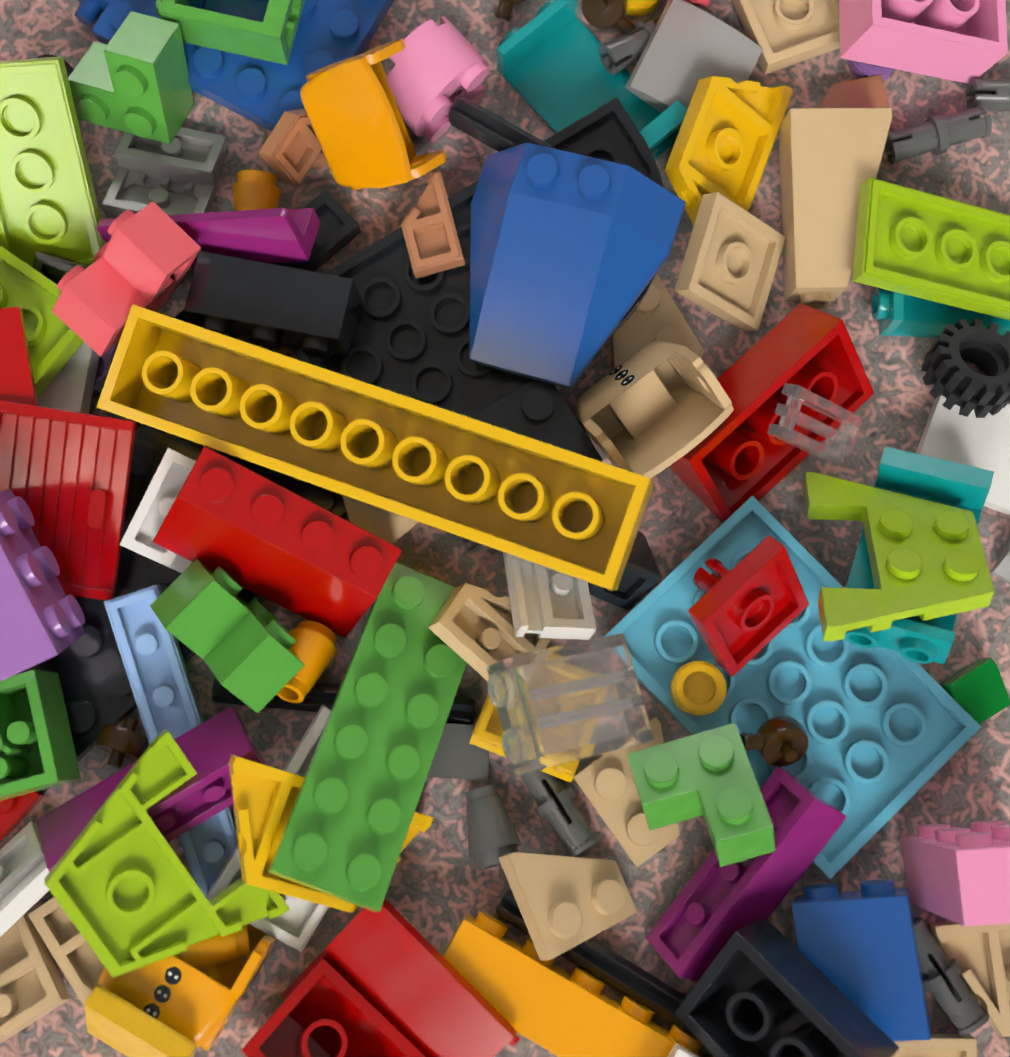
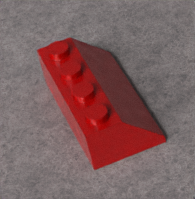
[669,303,875,523]
[152,446,402,638]
[239,958,425,1057]

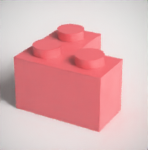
[52,201,201,357]

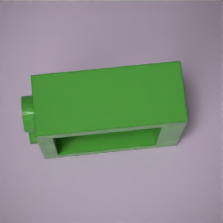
[156,0,305,65]

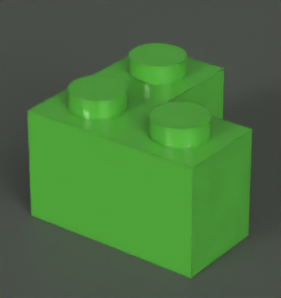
[68,11,194,144]
[150,559,305,714]
[0,669,81,801]
[627,723,775,867]

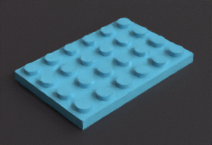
[600,495,981,879]

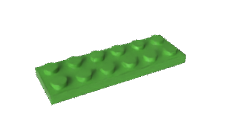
[268,562,467,912]

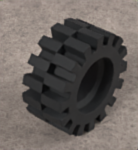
[921,318,1010,418]

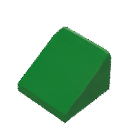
[939,657,1010,724]

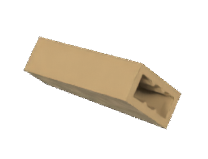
[779,108,892,309]

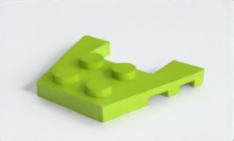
[802,472,995,641]
[44,729,290,978]

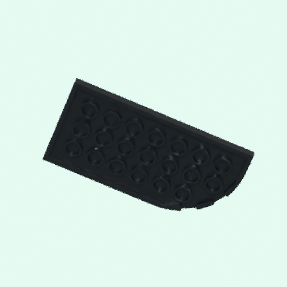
[290,97,664,418]

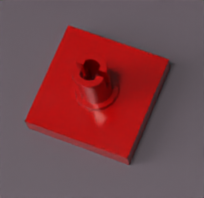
[688,535,809,677]

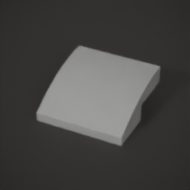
[625,0,763,113]
[102,127,228,218]

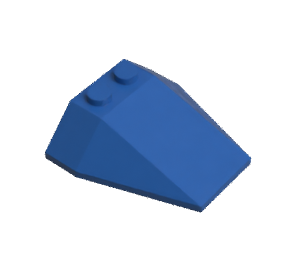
[469,142,686,389]

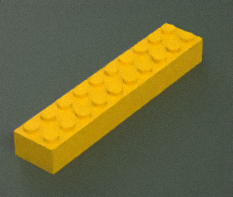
[97,304,654,590]

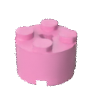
[386,16,489,143]

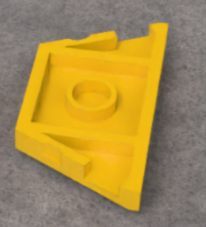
[664,76,793,225]
[229,754,433,913]

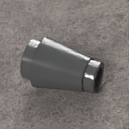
[465,785,521,870]

